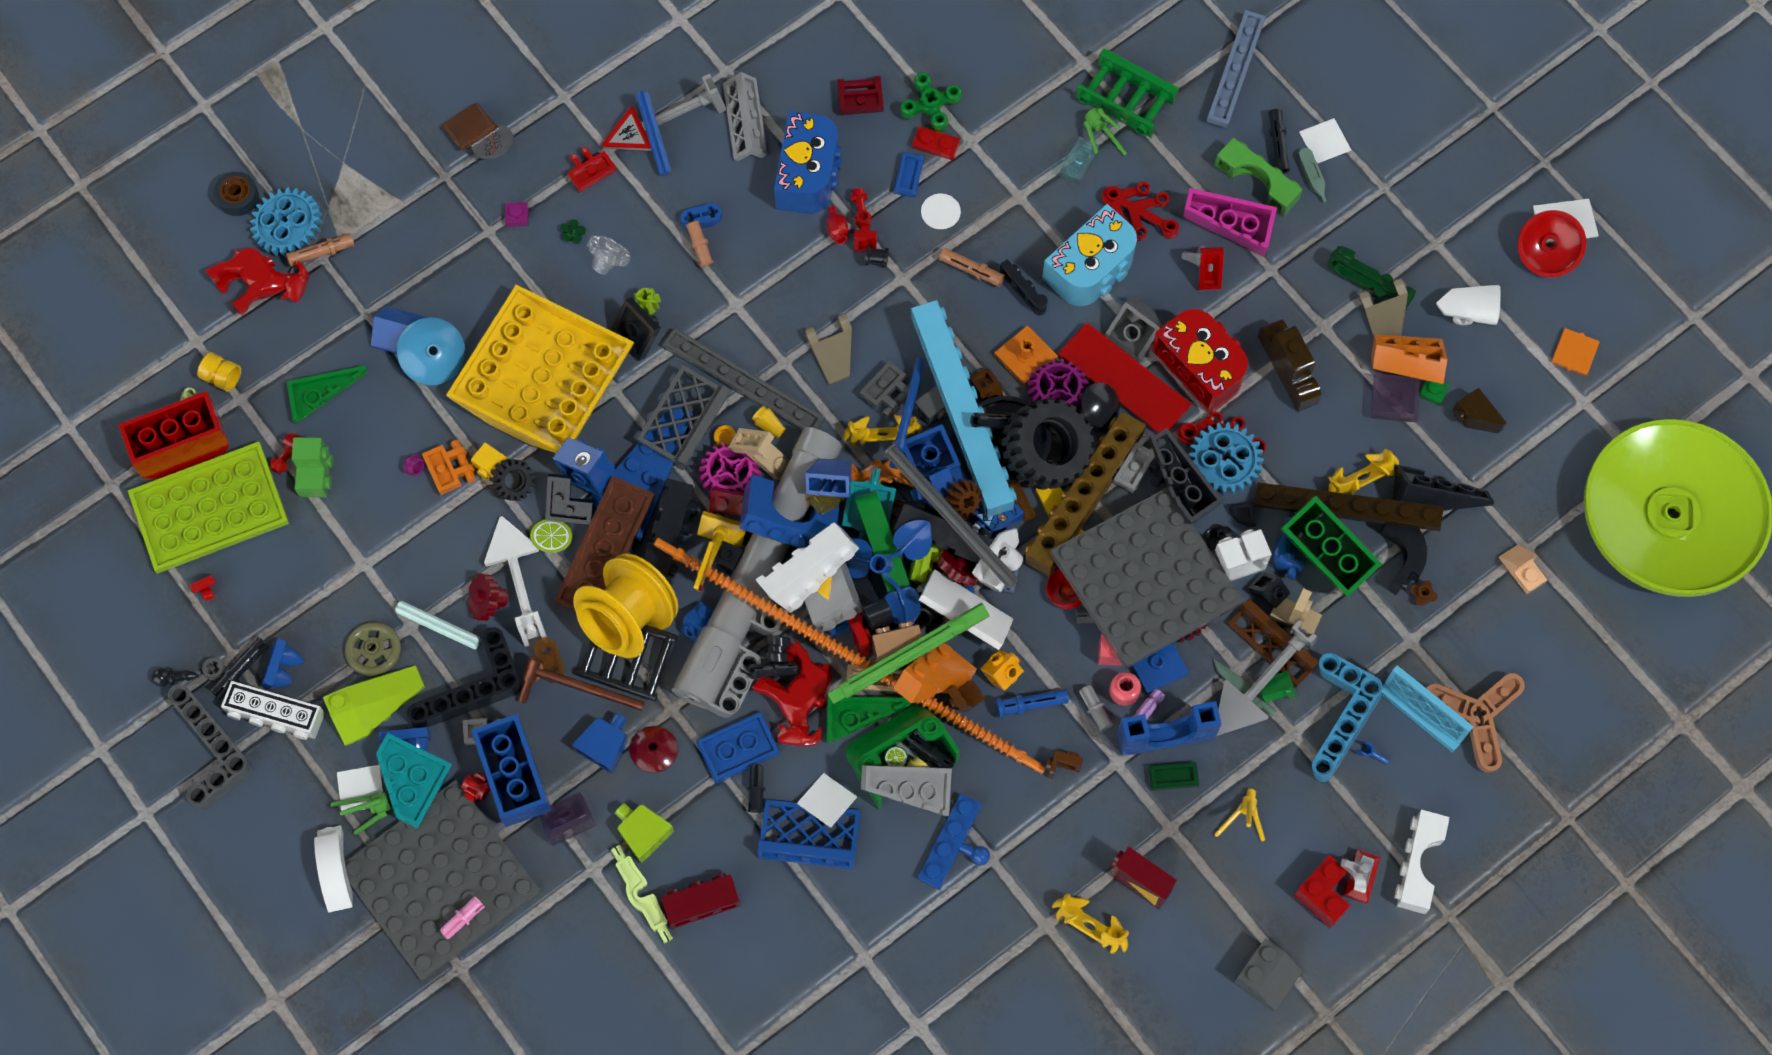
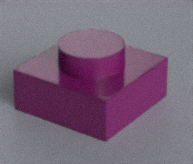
[505,202,529,227]

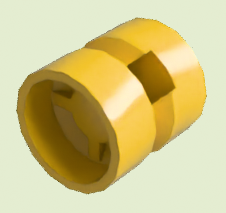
[197,352,241,392]

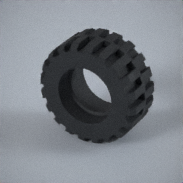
[1002,398,1094,490]

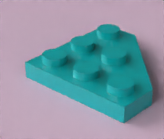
[376,733,452,829]

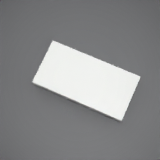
[919,569,1013,650]

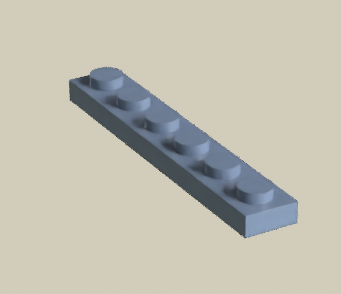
[1207,10,1266,128]

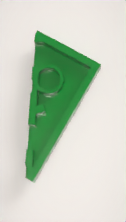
[287,365,368,424]
[827,697,911,743]

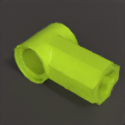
[908,544,941,585]

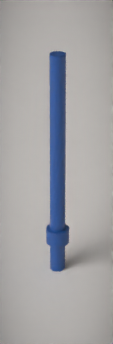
[889,358,925,469]

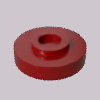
[1046,568,1082,609]

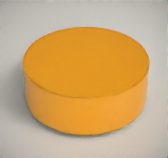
[713,425,736,448]

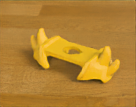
[843,414,923,448]
[1328,449,1399,494]
[1052,893,1129,954]

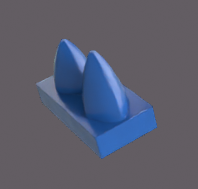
[260,638,304,690]
[379,727,431,751]

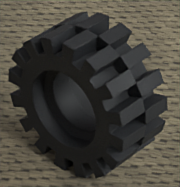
[489,459,535,501]

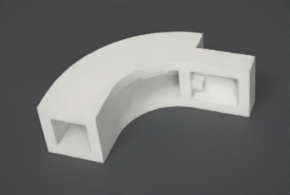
[314,826,353,913]

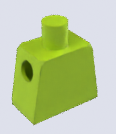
[615,803,674,864]

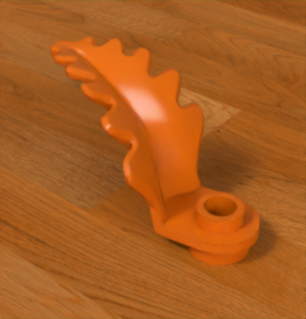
[852,460,915,488]

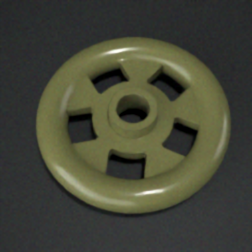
[345,622,401,676]

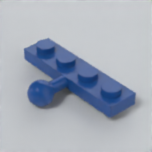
[918,793,990,890]

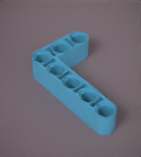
[1312,653,1382,782]

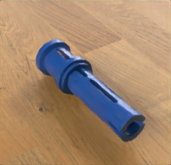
[995,689,1069,719]

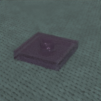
[1371,373,1420,423]

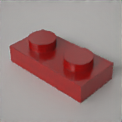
[912,126,960,161]

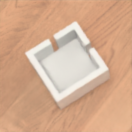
[1214,529,1272,581]

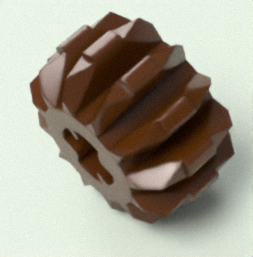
[944,478,984,519]

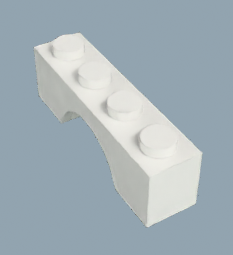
[1394,810,1450,914]

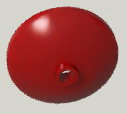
[1517,210,1587,277]

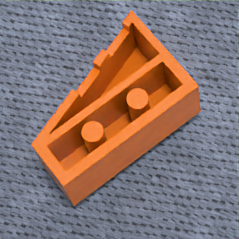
[893,643,977,703]

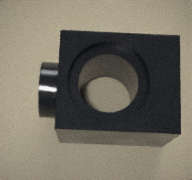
[713,541,744,577]

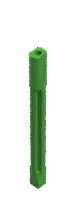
[827,602,990,704]

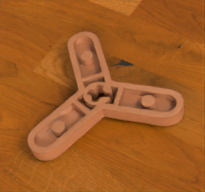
[1426,673,1525,773]

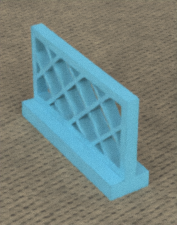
[1382,665,1474,753]

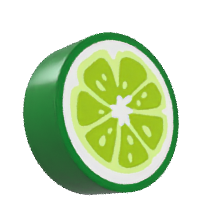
[884,746,908,767]

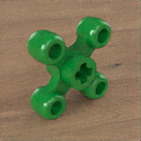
[900,72,962,132]

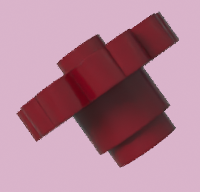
[936,548,978,587]
[468,573,508,621]

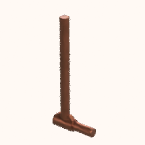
[518,656,645,711]

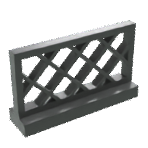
[637,365,731,471]

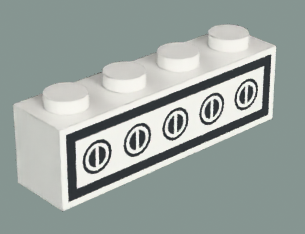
[221,681,325,740]

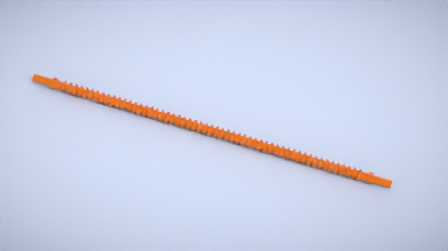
[653,538,1046,774]

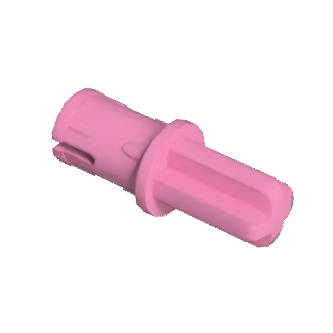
[440,896,485,939]

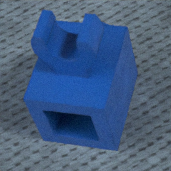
[910,467,954,500]

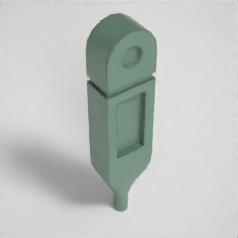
[1298,148,1327,202]

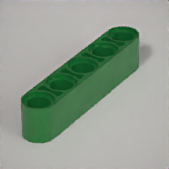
[854,490,911,594]

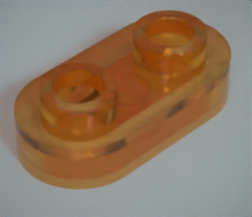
[534,637,566,684]

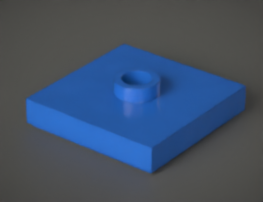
[1131,643,1189,695]

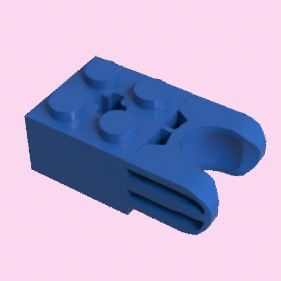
[904,424,967,511]

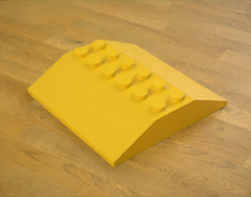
[446,285,634,453]

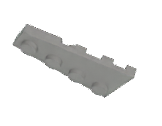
[861,765,952,817]

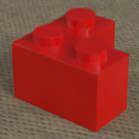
[1293,855,1351,929]

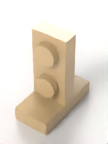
[729,428,790,480]
[1269,588,1322,637]

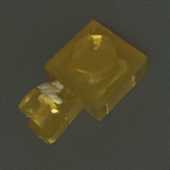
[806,495,845,515]

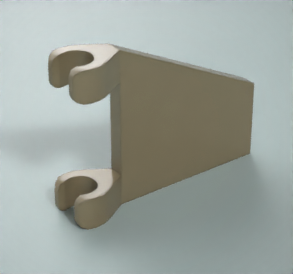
[1360,278,1408,336]
[805,314,852,385]

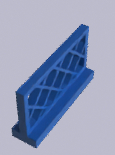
[758,799,861,869]

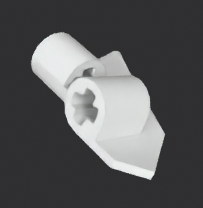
[1436,285,1501,325]
[972,528,1023,592]

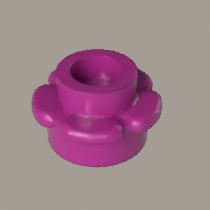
[403,454,425,476]

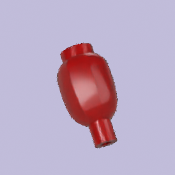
[826,206,849,244]

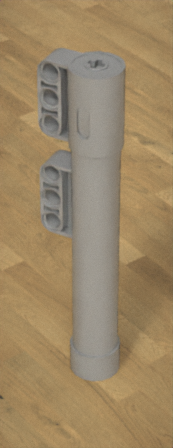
[672,427,842,718]

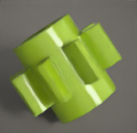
[634,288,661,315]

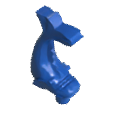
[1273,516,1305,580]

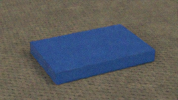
[696,711,781,784]

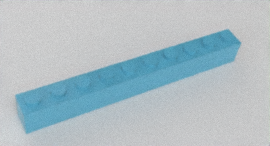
[911,300,1017,518]

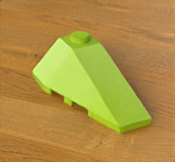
[323,665,425,746]

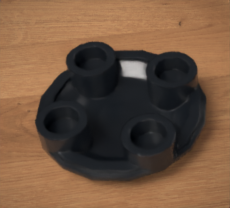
[1079,382,1120,428]

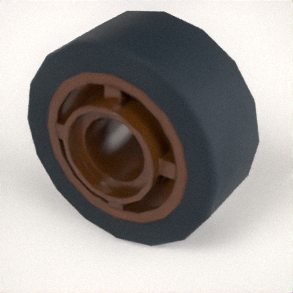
[214,172,259,216]

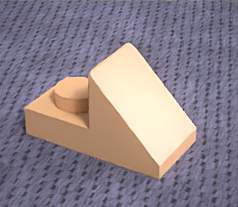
[1499,544,1547,594]

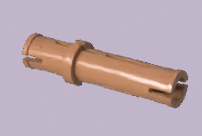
[286,233,355,267]
[939,248,1005,287]

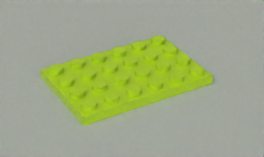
[128,442,290,574]

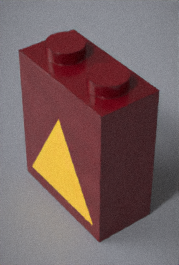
[1111,846,1177,910]

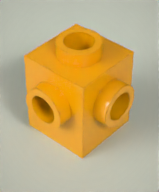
[981,649,1024,691]

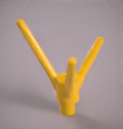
[1214,789,1265,841]

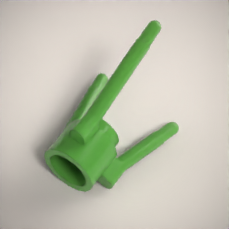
[1083,108,1127,156]
[331,792,391,835]

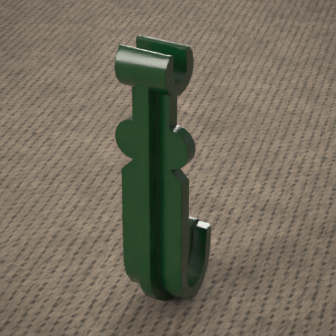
[1328,246,1416,310]

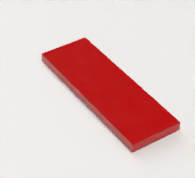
[1058,322,1192,434]

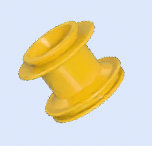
[573,554,678,658]

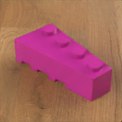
[1183,188,1277,257]

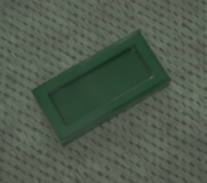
[1148,762,1199,791]

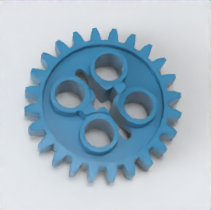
[250,187,323,257]
[1188,422,1264,496]

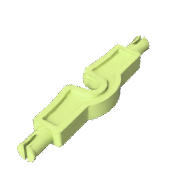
[611,845,673,943]

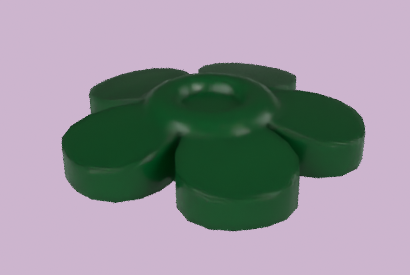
[560,219,586,244]

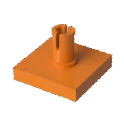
[994,325,1058,387]

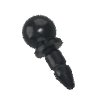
[151,668,199,687]

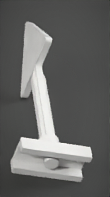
[484,516,547,647]

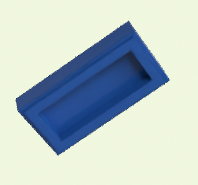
[894,152,924,198]

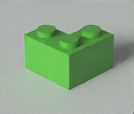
[292,438,334,497]

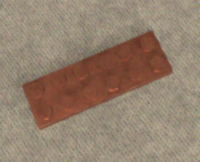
[554,476,655,611]

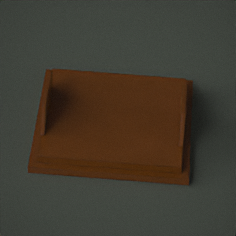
[440,103,498,151]

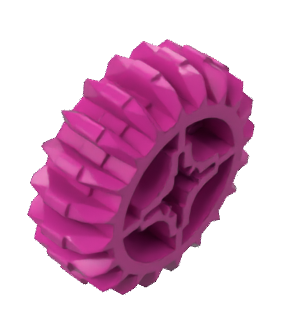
[699,441,761,496]

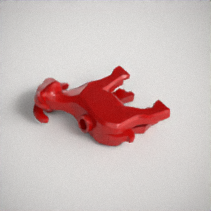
[205,247,309,315]
[752,640,832,747]

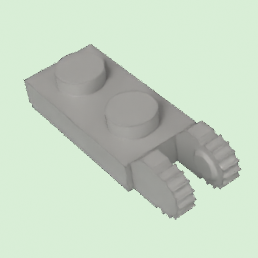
[1113,431,1156,493]

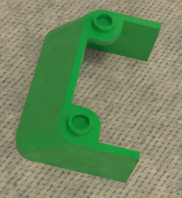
[846,705,960,810]

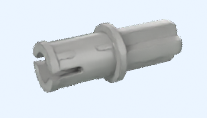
[1079,685,1113,732]

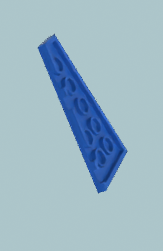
[589,401,694,544]

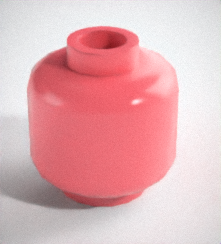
[1109,672,1141,706]

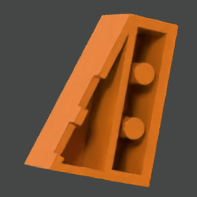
[1371,334,1448,384]

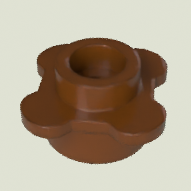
[1410,580,1438,606]

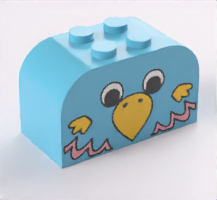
[1042,204,1137,306]

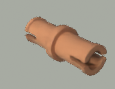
[686,221,714,268]

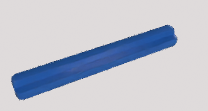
[636,91,671,176]

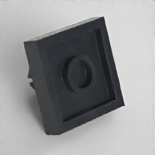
[610,297,661,361]

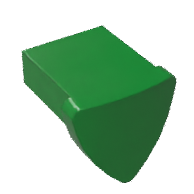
[1261,670,1298,703]

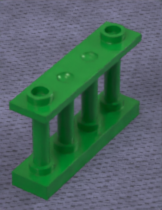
[1076,48,1179,138]

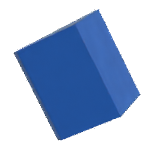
[371,306,428,354]

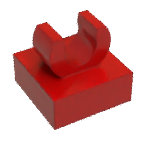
[854,224,877,251]
[190,575,218,601]

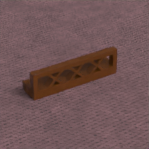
[1227,599,1319,688]

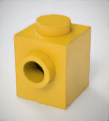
[471,443,508,480]

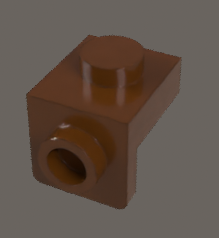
[947,680,985,713]
[1045,750,1083,779]

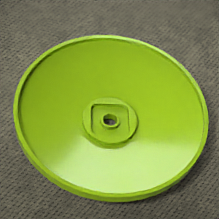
[1584,419,1772,597]

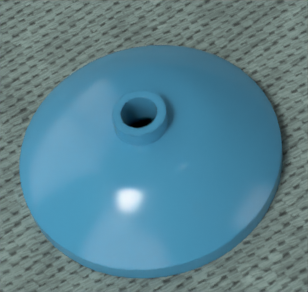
[397,317,465,385]

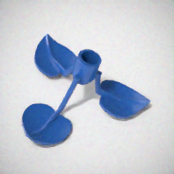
[845,520,932,625]

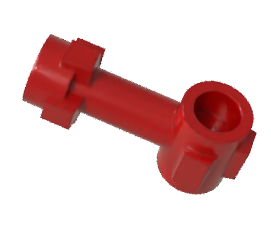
[850,188,872,229]
[269,433,302,475]

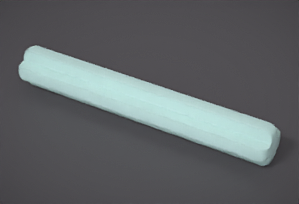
[395,601,481,649]

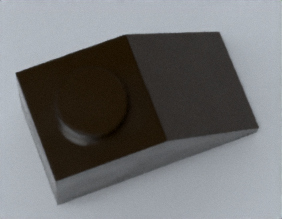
[1453,388,1507,434]

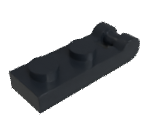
[1000,259,1048,316]

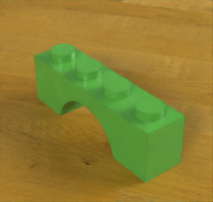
[1214,137,1303,217]

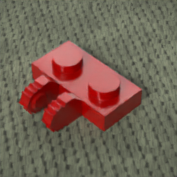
[567,146,617,193]
[847,613,872,658]

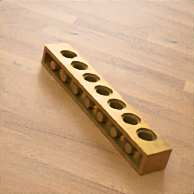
[1024,412,1146,576]

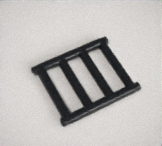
[575,625,678,702]

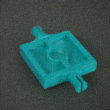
[842,468,896,542]

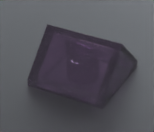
[539,792,597,846]

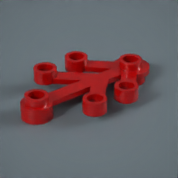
[1102,181,1179,241]
[1177,411,1266,473]

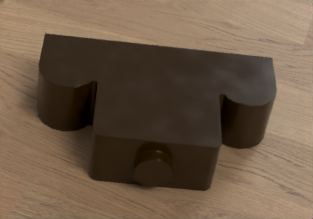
[1257,319,1321,412]

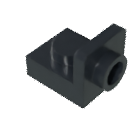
[1248,572,1290,608]

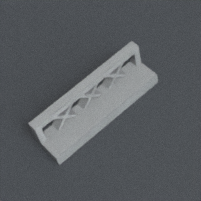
[723,72,768,161]

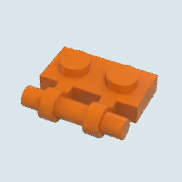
[422,440,476,495]

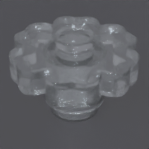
[587,235,632,275]

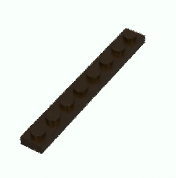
[1254,482,1444,531]

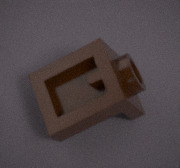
[969,367,1003,402]

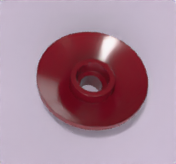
[630,726,678,773]

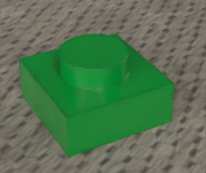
[1419,380,1450,406]

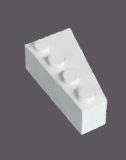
[756,522,859,613]

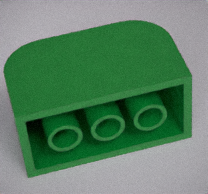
[1280,496,1382,597]

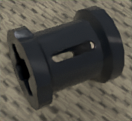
[865,246,889,268]

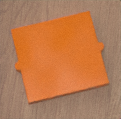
[1551,328,1600,376]

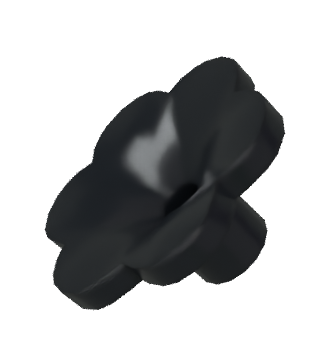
[1205,524,1234,550]

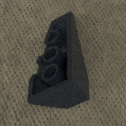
[1149,428,1223,524]
[1393,465,1494,511]

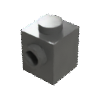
[915,386,948,426]

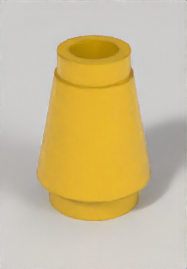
[752,406,786,439]

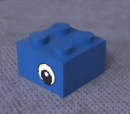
[553,437,619,497]

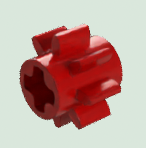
[461,772,491,802]

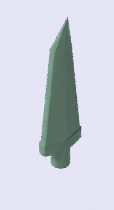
[1213,659,1276,717]

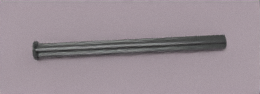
[883,443,1019,589]

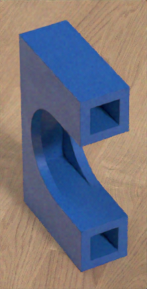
[739,474,839,548]
[1117,701,1222,756]

